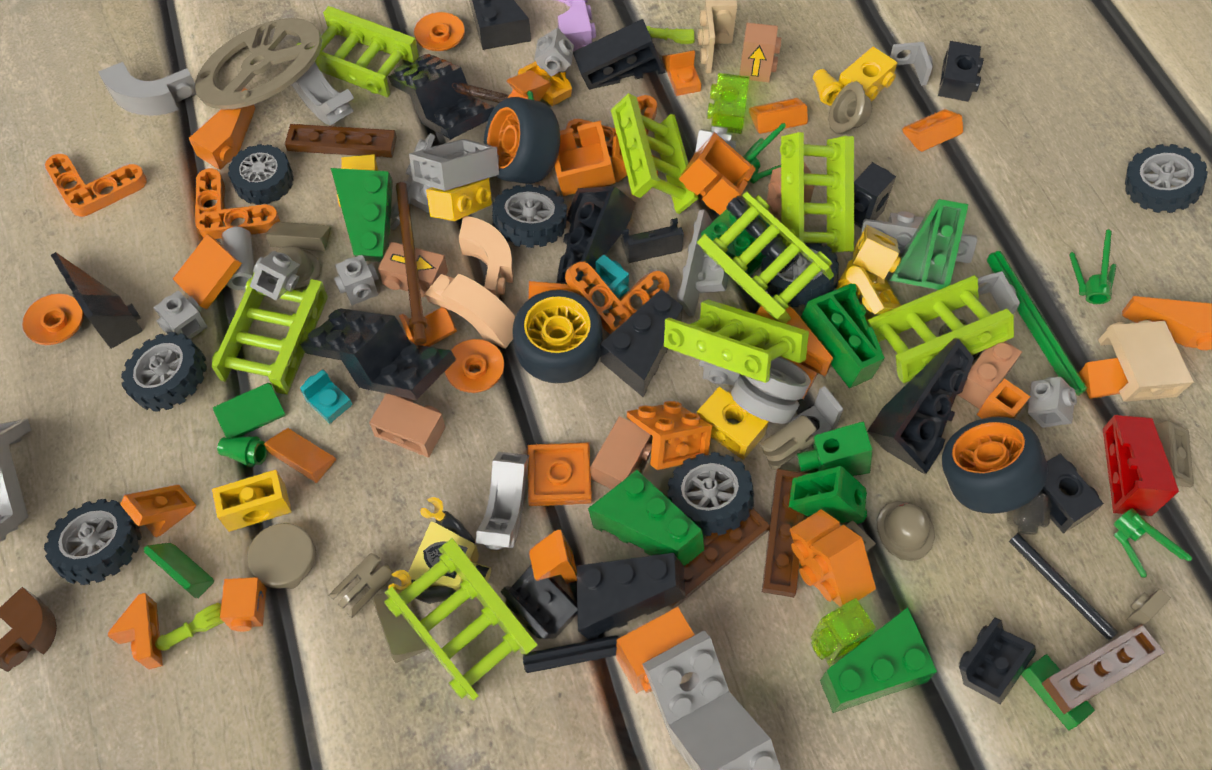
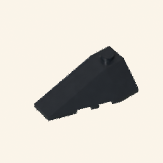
[556,186,636,284]
[51,252,142,349]
[867,338,974,474]

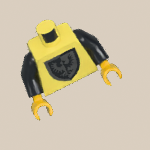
[388,497,491,604]

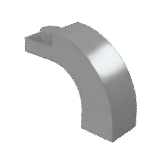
[98,62,197,116]
[292,62,354,125]
[476,452,529,550]

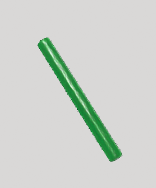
[987,251,1087,396]

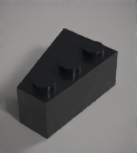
[469,0,531,50]
[573,19,666,90]
[600,289,683,397]
[577,553,686,640]

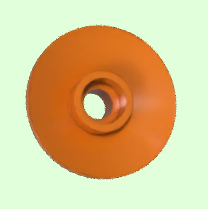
[414,12,465,51]
[22,293,84,345]
[445,339,504,393]

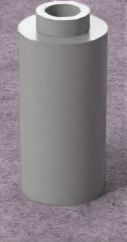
[222,226,254,290]

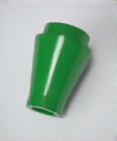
[217,436,268,467]

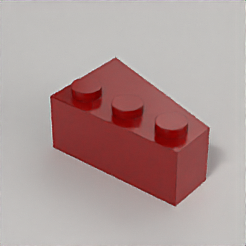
[1103,415,1179,516]

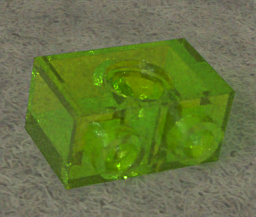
[707,73,749,134]
[810,598,876,666]

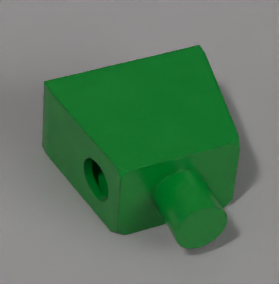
[797,421,872,476]
[789,466,867,524]

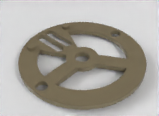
[195,18,322,110]

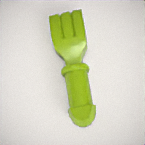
[646,26,695,44]
[155,603,224,651]

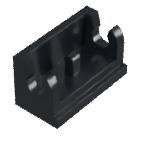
[621,218,684,264]

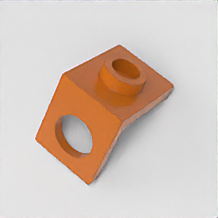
[399,307,457,347]

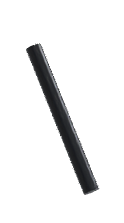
[1009,533,1118,641]

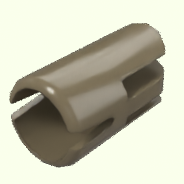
[760,415,819,470]
[328,553,393,618]

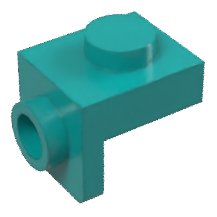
[596,255,629,299]

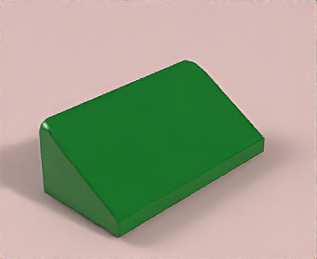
[213,383,286,438]
[143,543,214,598]
[1021,654,1095,731]

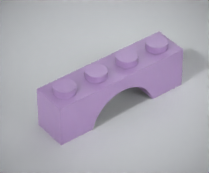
[555,0,596,51]

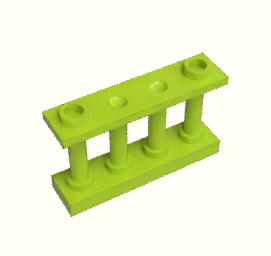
[295,6,419,98]
[611,93,699,214]
[780,132,854,253]
[697,191,834,324]
[212,273,328,395]
[867,275,1014,384]
[664,299,809,383]
[384,538,537,701]

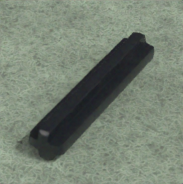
[522,635,620,673]

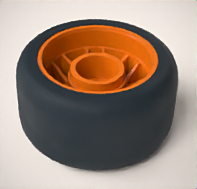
[484,97,560,184]
[942,417,1048,514]

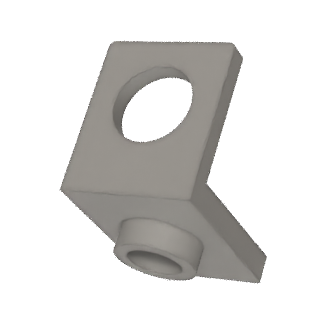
[890,42,932,86]
[978,271,1020,314]
[791,386,843,436]

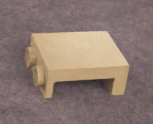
[1098,320,1194,402]

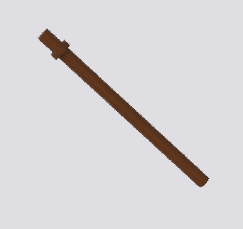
[396,182,428,344]

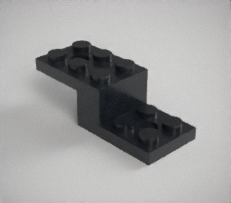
[388,54,494,140]
[300,308,456,400]

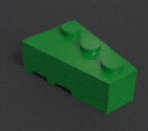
[331,168,393,262]
[888,199,969,290]
[801,283,885,389]
[588,470,704,566]
[820,607,937,713]

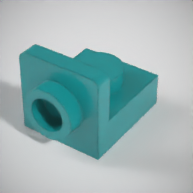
[300,369,353,424]

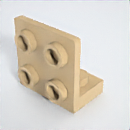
[698,0,737,73]

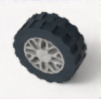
[228,144,294,205]

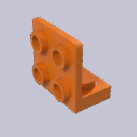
[626,401,712,470]

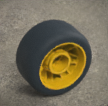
[513,290,603,383]

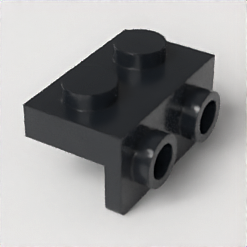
[500,564,578,639]
[959,617,1036,705]

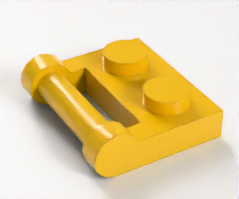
[846,266,902,314]

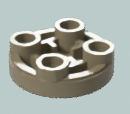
[247,523,316,589]

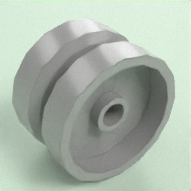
[731,357,811,424]

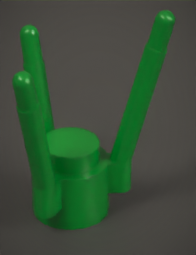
[743,123,786,184]
[1069,229,1117,304]
[1113,508,1192,578]

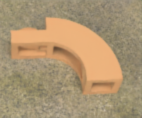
[459,216,514,298]
[424,274,515,349]

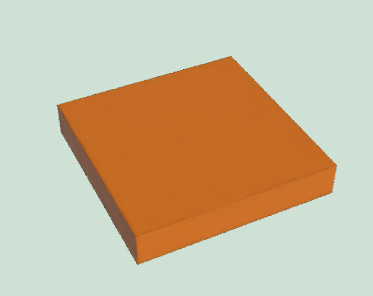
[173,234,242,310]
[528,442,592,506]

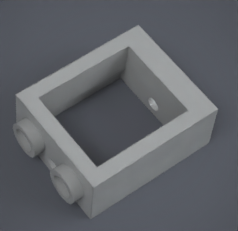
[409,139,499,191]

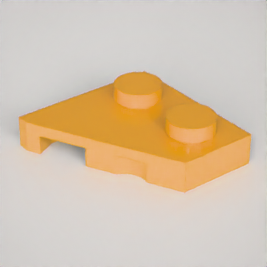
[518,61,572,106]

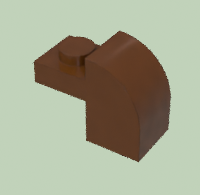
[0,587,57,672]

